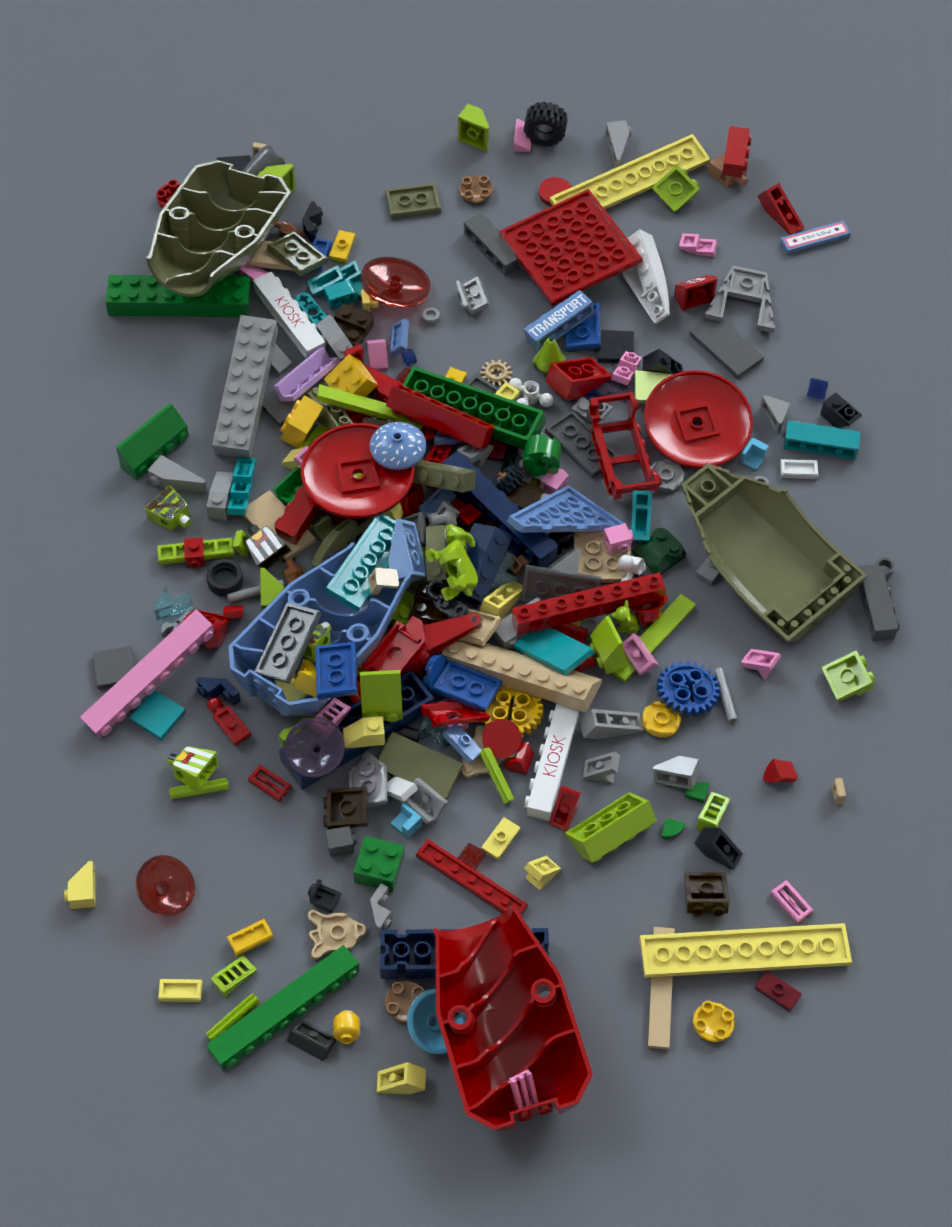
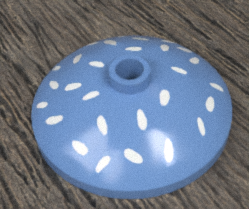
[370,422,426,470]

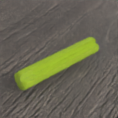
[480,748,514,804]
[169,778,229,799]
[206,994,259,1041]

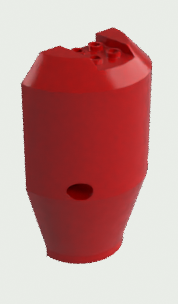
[433,903,593,1131]

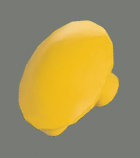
[692,1001,735,1042]

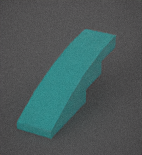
[227,457,257,516]

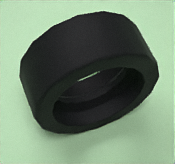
[206,559,243,597]

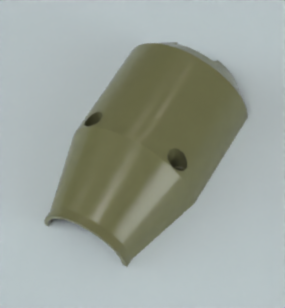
[146,160,291,297]

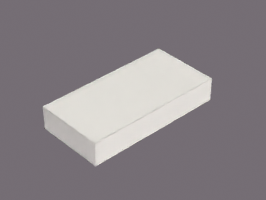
[780,459,818,479]
[387,776,418,802]

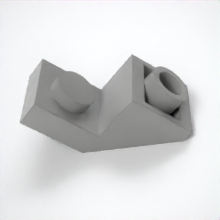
[571,397,613,422]
[370,883,393,936]

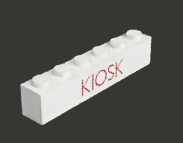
[253,272,327,359]
[524,704,579,821]

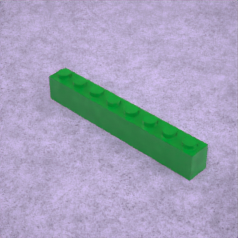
[206,945,360,1071]

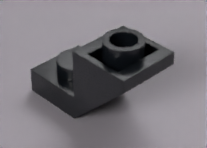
[302,201,323,243]

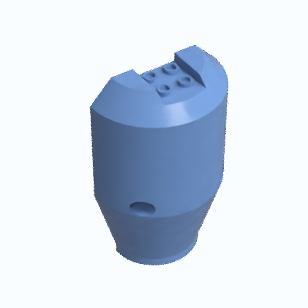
[229,542,412,716]

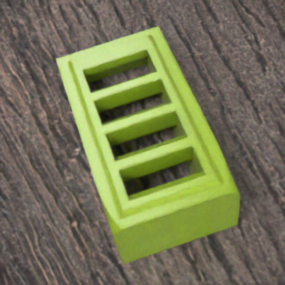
[696,792,730,831]
[210,955,257,998]

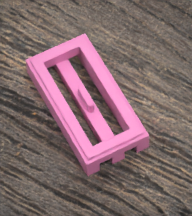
[770,880,814,924]
[509,1070,539,1110]

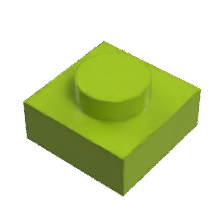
[233,530,250,557]

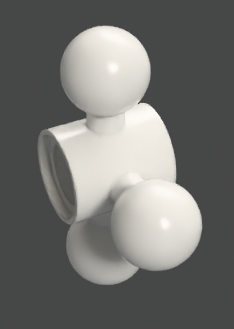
[509,378,554,407]
[618,555,646,582]

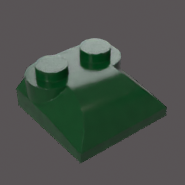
[633,528,686,575]

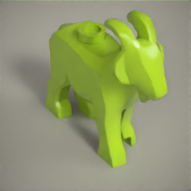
[425,524,478,601]

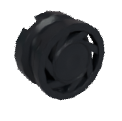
[548,532,574,555]

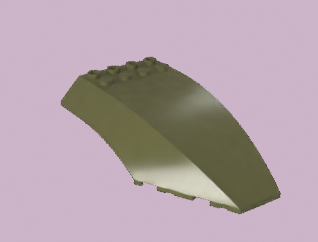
[681,463,867,643]

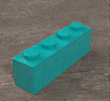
[783,421,860,460]

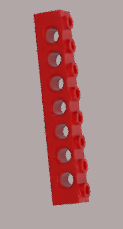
[512,572,666,636]

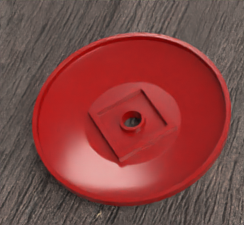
[644,370,753,469]
[301,423,414,519]

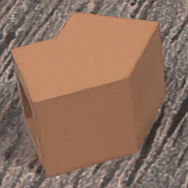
[508,555,529,575]

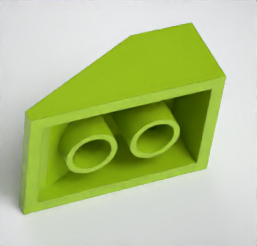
[360,670,403,722]

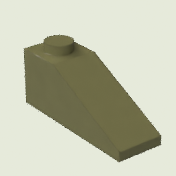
[426,525,449,583]

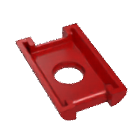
[361,621,426,673]
[421,701,490,727]

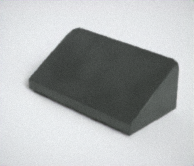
[287,1019,337,1061]

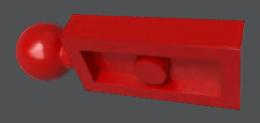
[207,697,251,747]

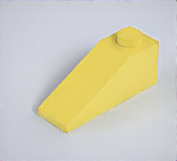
[480,579,523,620]

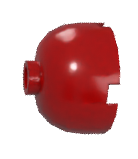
[400,483,424,517]

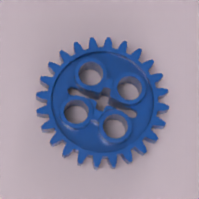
[656,661,720,717]

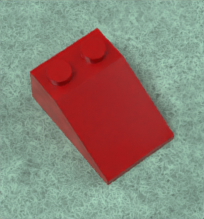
[545,357,612,401]

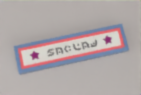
[780,220,851,254]

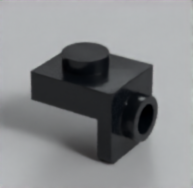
[308,879,341,913]

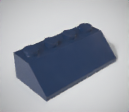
[447,523,513,607]

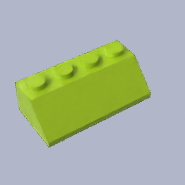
[564,792,657,863]

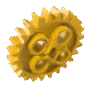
[480,685,543,738]

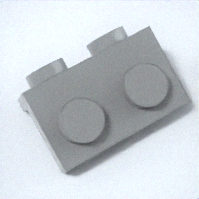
[456,276,490,315]
[399,778,448,824]

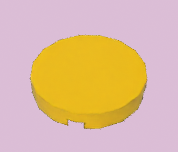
[641,701,681,738]

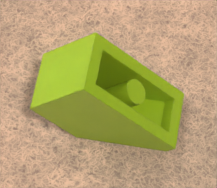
[260,568,284,609]

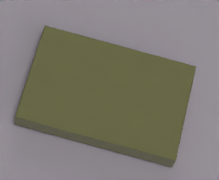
[385,183,441,219]
[267,232,328,276]

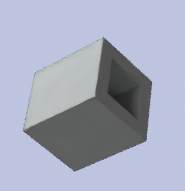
[325,826,357,857]

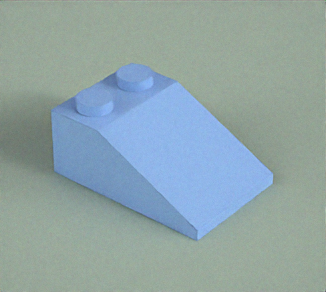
[388,519,427,583]

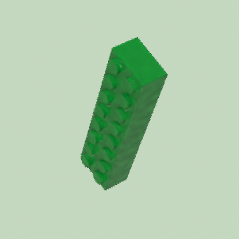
[105,275,251,317]
[403,366,546,450]

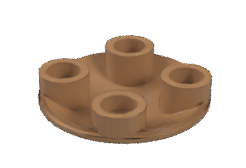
[459,175,493,203]
[385,981,425,1022]

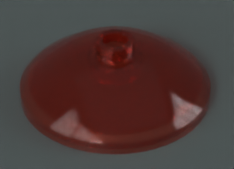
[135,855,195,917]

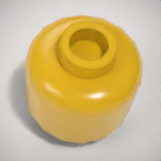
[333,1010,360,1044]

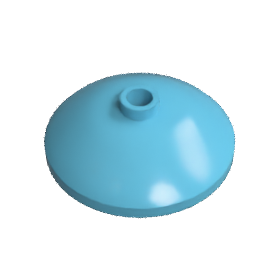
[407,989,466,1054]

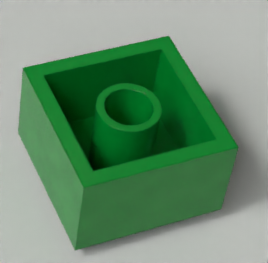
[353,836,405,892]

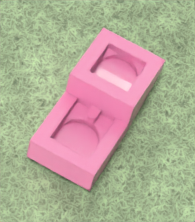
[679,233,718,257]

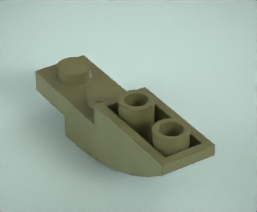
[304,387,353,430]
[311,517,374,568]

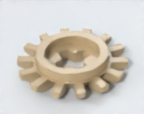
[480,360,513,386]

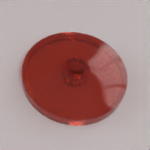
[360,257,430,308]

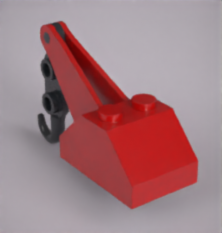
[388,580,483,678]

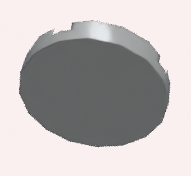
[650,459,685,493]

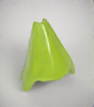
[532,338,565,373]

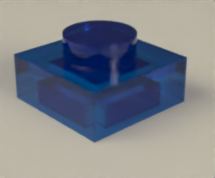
[807,377,829,399]

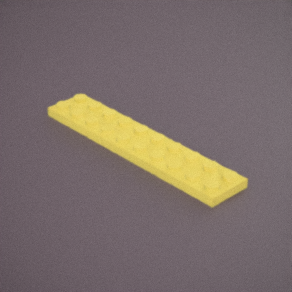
[549,134,710,209]
[639,923,852,978]

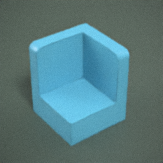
[740,438,769,471]
[391,803,422,839]

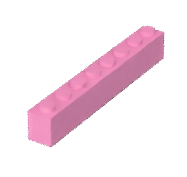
[80,609,215,738]

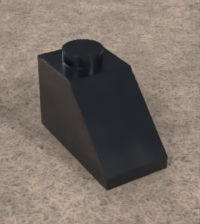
[694,827,743,870]

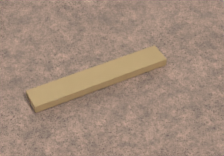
[648,927,675,1050]

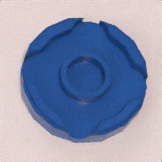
[423,654,448,694]

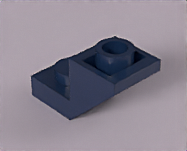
[196,677,241,706]

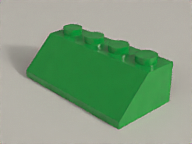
[116,403,189,480]

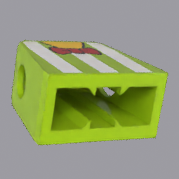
[167,746,219,791]

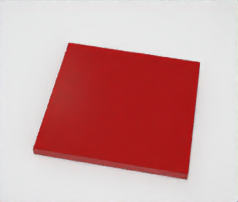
[499,189,643,306]

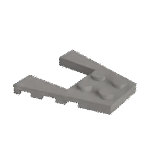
[704,266,775,333]

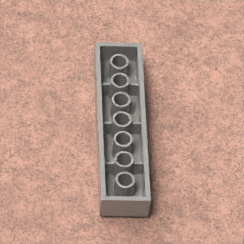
[212,315,278,458]

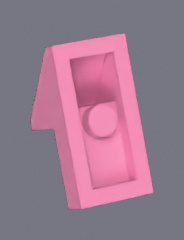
[741,649,781,680]

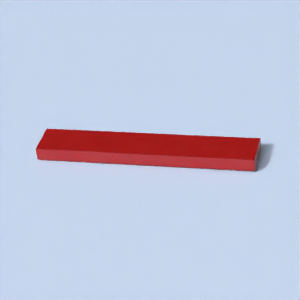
[416,839,528,916]

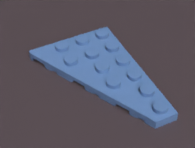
[507,485,624,533]

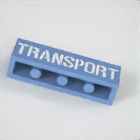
[524,290,595,351]

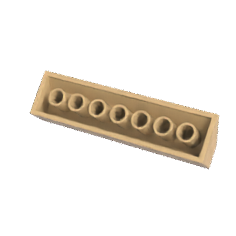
[442,640,602,713]

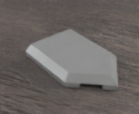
[349,751,388,808]

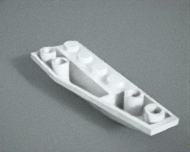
[622,229,670,324]

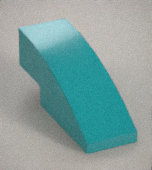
[307,261,364,296]
[631,490,652,542]

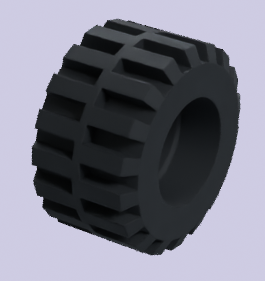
[524,102,568,146]

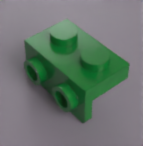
[273,467,303,506]

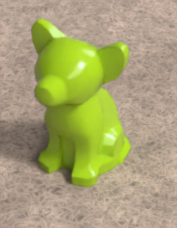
[611,600,640,634]

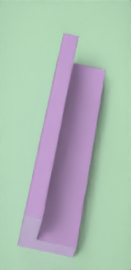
[273,347,341,402]

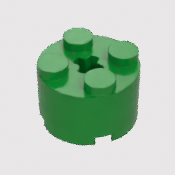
[523,435,562,477]

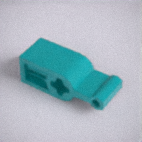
[324,277,373,310]

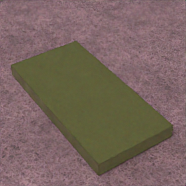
[378,732,464,800]

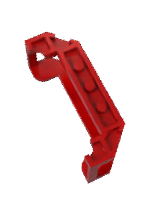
[588,392,662,500]

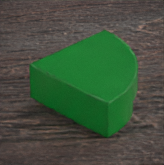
[685,782,710,803]
[661,818,686,839]

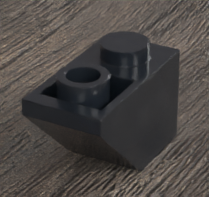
[642,349,683,374]
[820,392,862,426]

